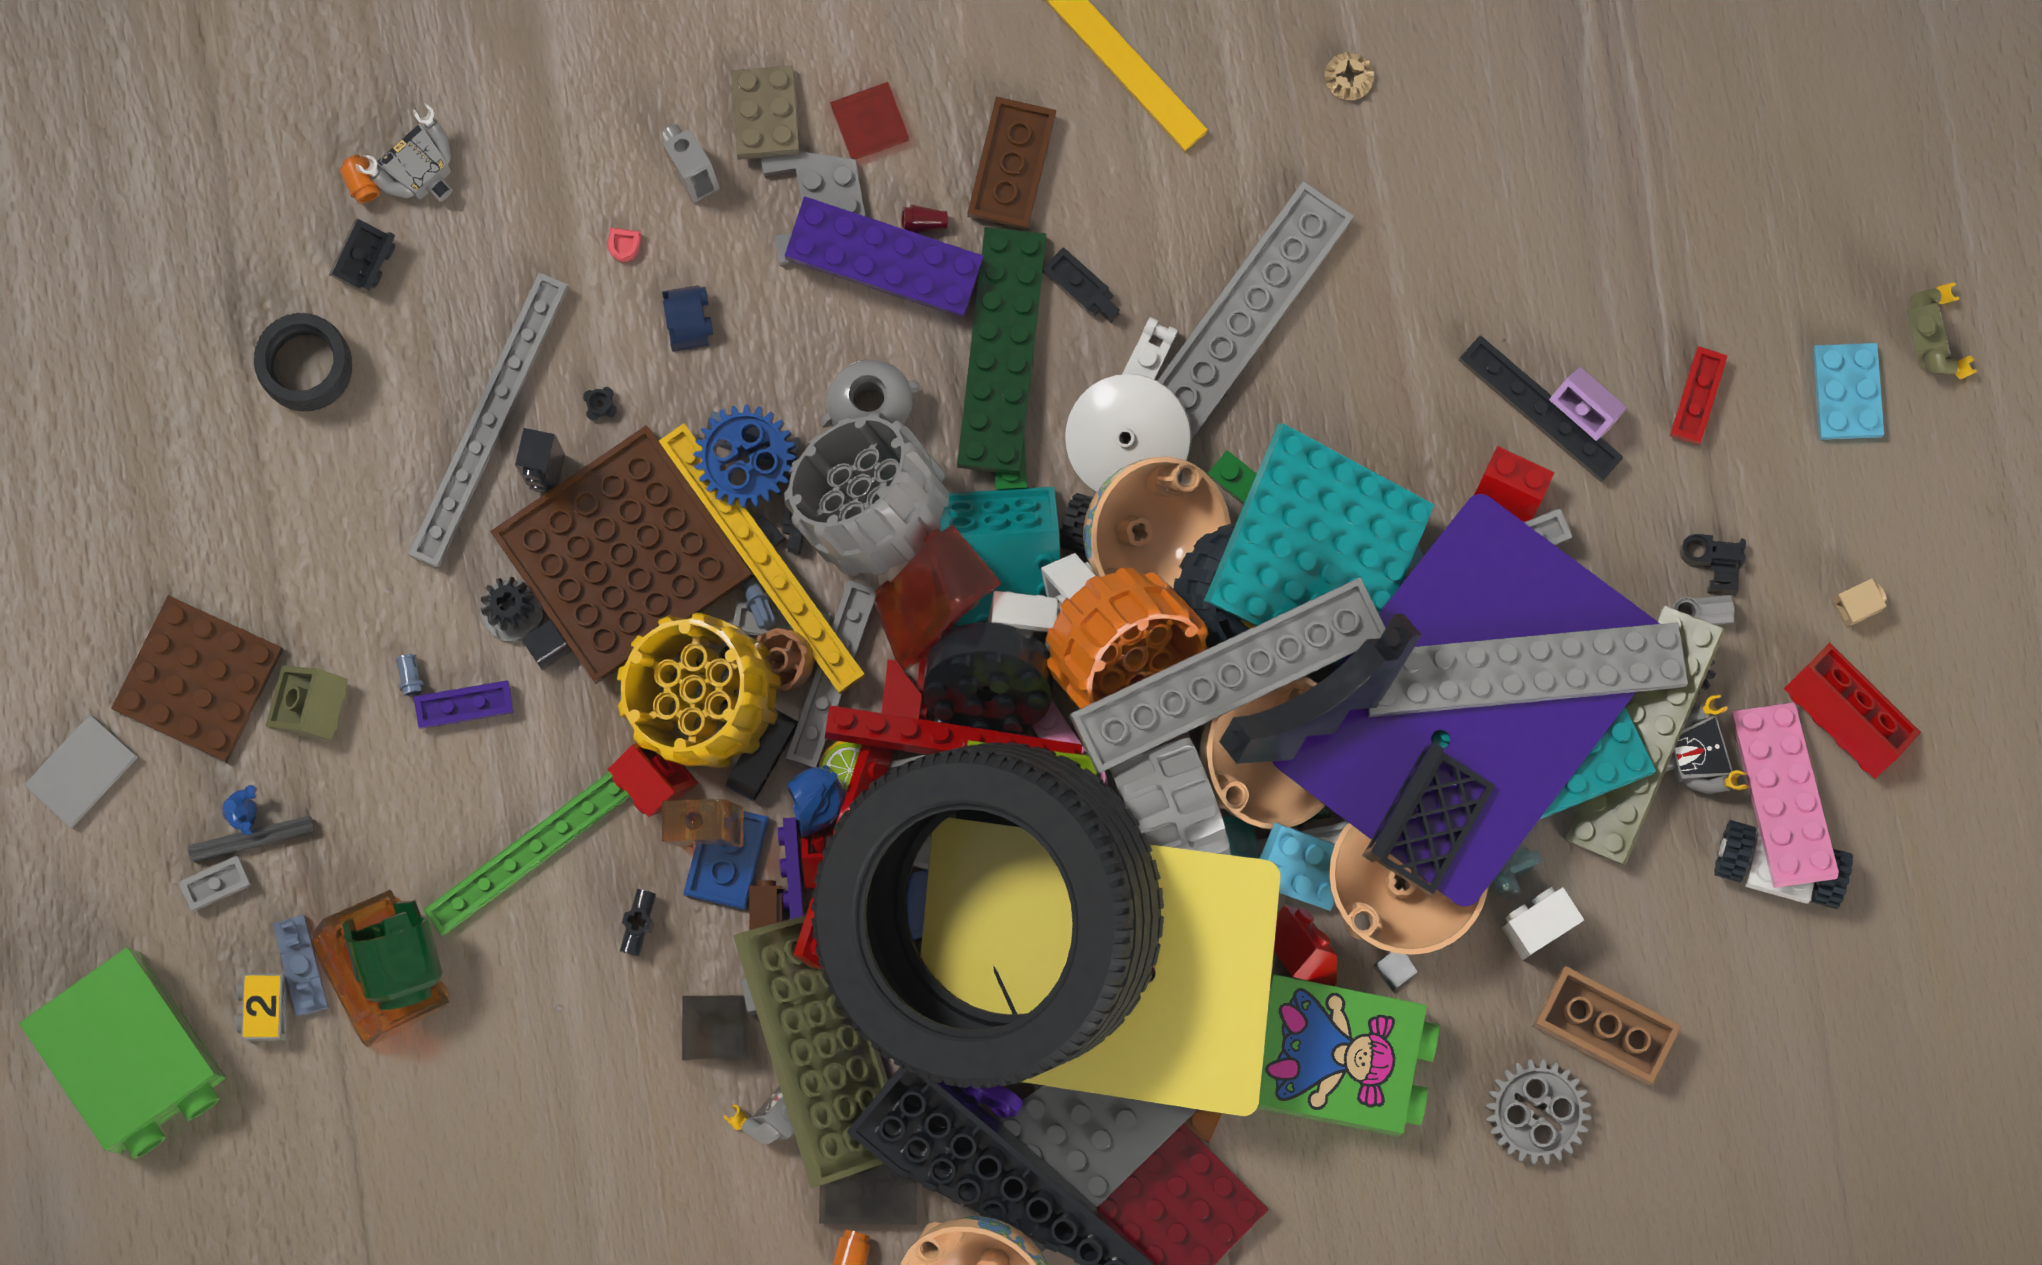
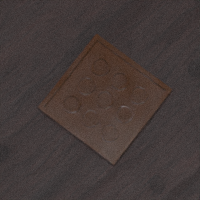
[111,595,283,763]

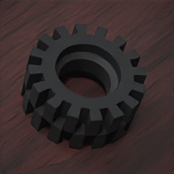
[1060,493,1093,554]

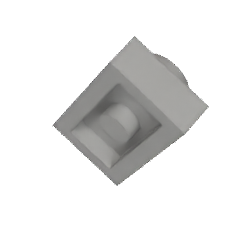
[178,855,252,912]

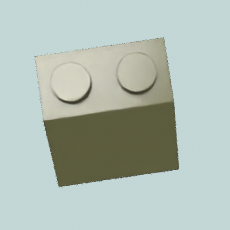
[266,666,348,740]

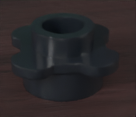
[583,387,617,421]

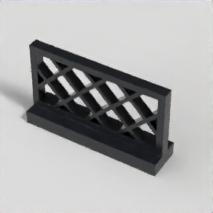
[1362,742,1495,896]

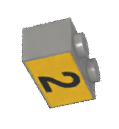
[236,974,287,1041]

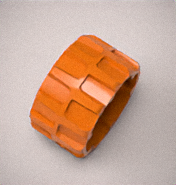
[1046,568,1209,709]

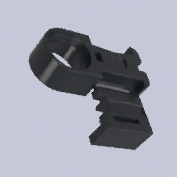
[1680,534,1746,595]

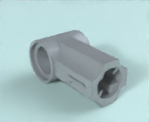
[1670,595,1734,625]

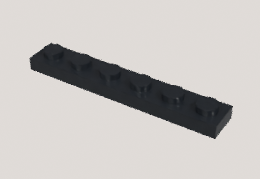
[1459,335,1623,483]

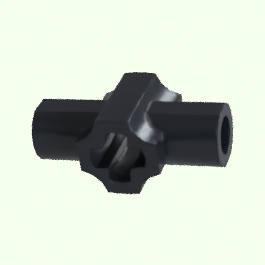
[620,889,656,956]

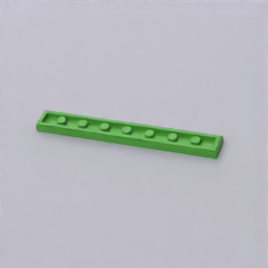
[423,772,631,936]

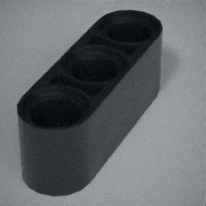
[725,708,799,801]

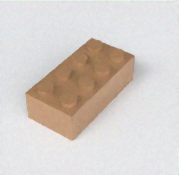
[1532,966,1681,1086]

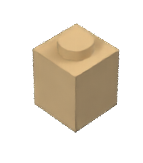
[1832,578,1887,628]

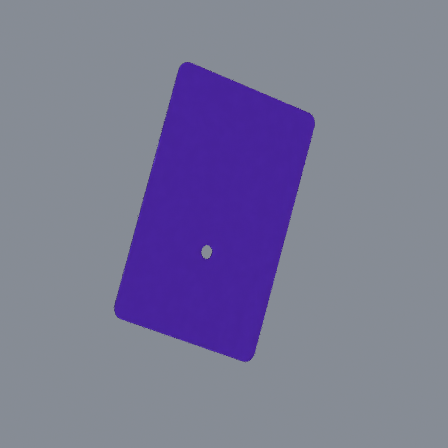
[1272,494,1660,907]

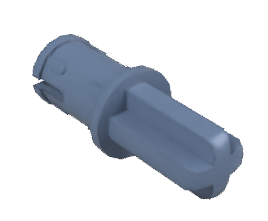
[741,575,776,631]

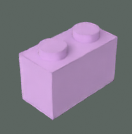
[1549,367,1627,441]

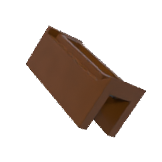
[749,880,783,930]

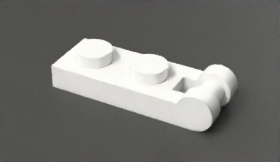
[1122,317,1179,380]

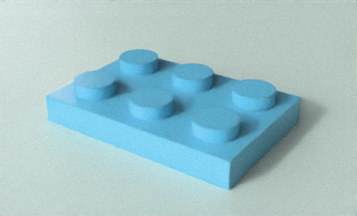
[1813,343,1884,440]
[1260,822,1335,911]

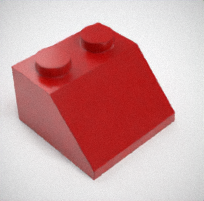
[1473,446,1555,522]
[607,743,699,817]
[1274,905,1337,987]

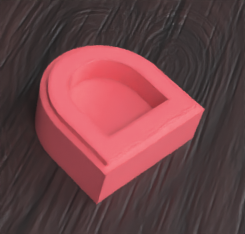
[607,227,642,262]

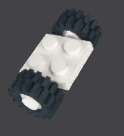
[1714,820,1853,909]

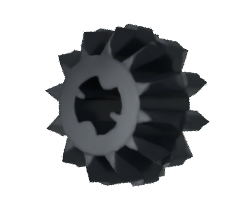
[481,577,535,631]

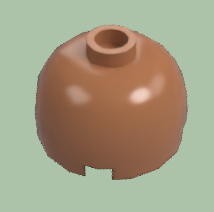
[756,628,815,692]

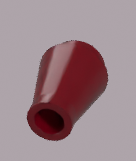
[901,204,948,234]

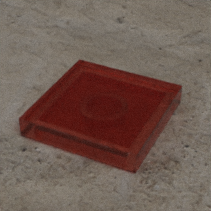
[830,82,910,160]

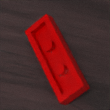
[1669,346,1728,445]

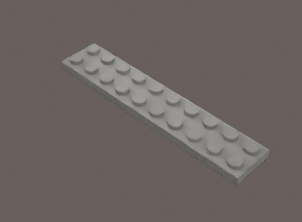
[1125,181,1354,440]
[1069,577,1386,774]
[1368,622,1688,717]

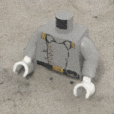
[355,103,453,202]

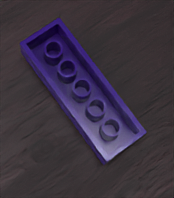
[784,196,983,319]

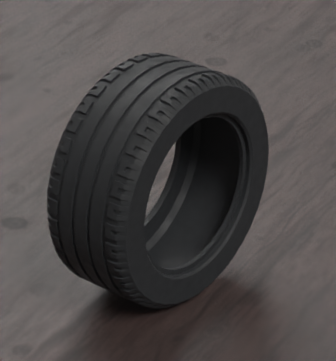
[811,742,1164,1088]

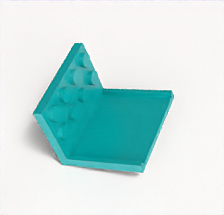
[931,487,1060,639]

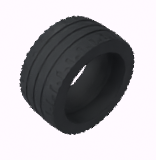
[254,313,352,412]

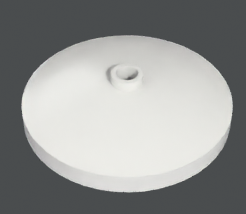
[1065,374,1192,492]

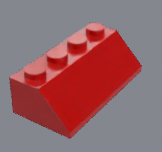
[1783,642,1921,779]

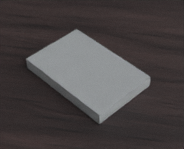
[24,714,138,828]

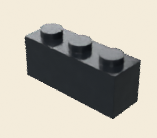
[515,428,565,493]

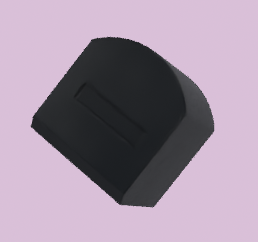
[523,620,571,670]

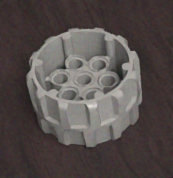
[784,413,949,576]
[1105,732,1231,855]

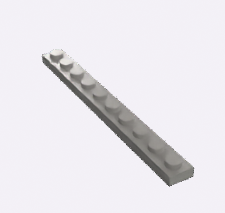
[408,272,569,569]

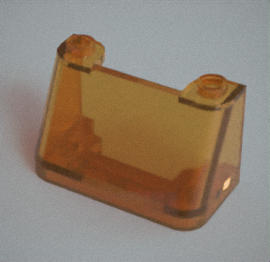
[311,889,450,1047]

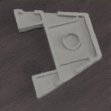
[761,151,865,266]

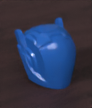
[787,765,846,838]

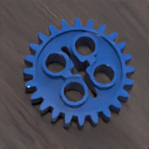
[693,404,797,508]

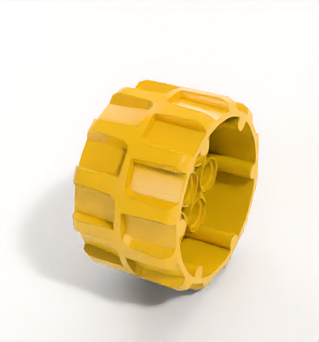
[617,613,781,769]

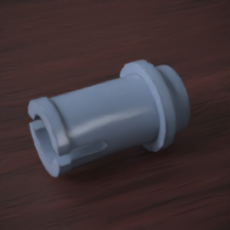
[396,654,424,696]

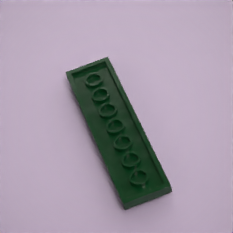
[957,227,1047,475]

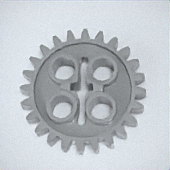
[1485,1059,1591,1165]

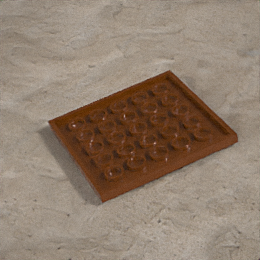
[490,425,753,684]

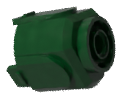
[342,900,443,1010]

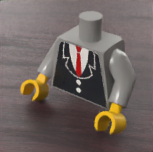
[1665,694,1749,794]
[723,1086,794,1144]

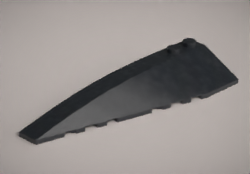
[847,1067,1157,1265]

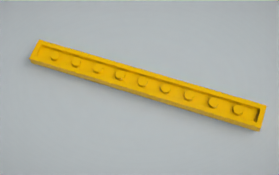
[659,423,865,694]

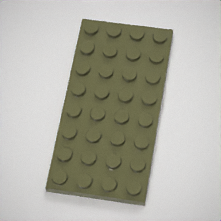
[733,915,888,1188]

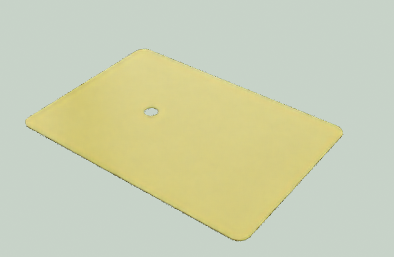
[921,818,1281,1116]

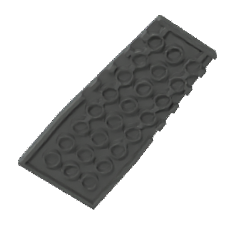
[979,1086,1198,1252]

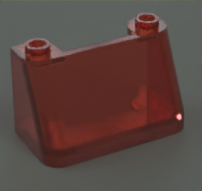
[873,525,1002,671]

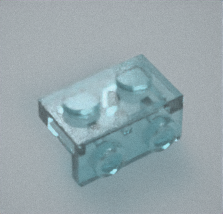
[1493,848,1543,900]

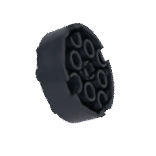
[923,622,1053,734]

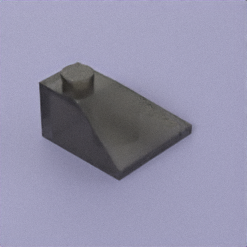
[682,995,747,1061]

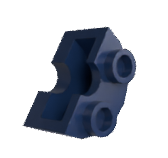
[662,285,713,352]

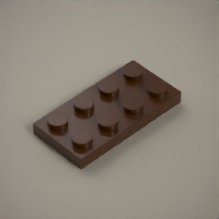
[967,96,1056,230]

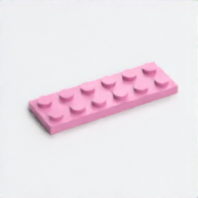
[1731,702,1839,888]

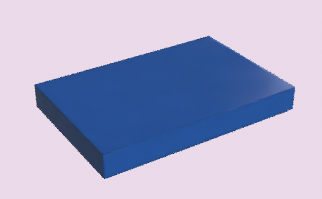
[683,802,769,911]

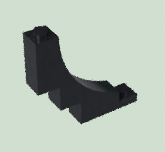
[1219,613,1422,764]

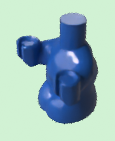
[222,785,257,836]

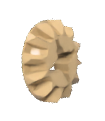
[1324,51,1374,101]

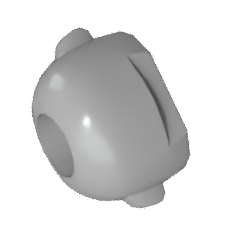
[820,360,921,428]

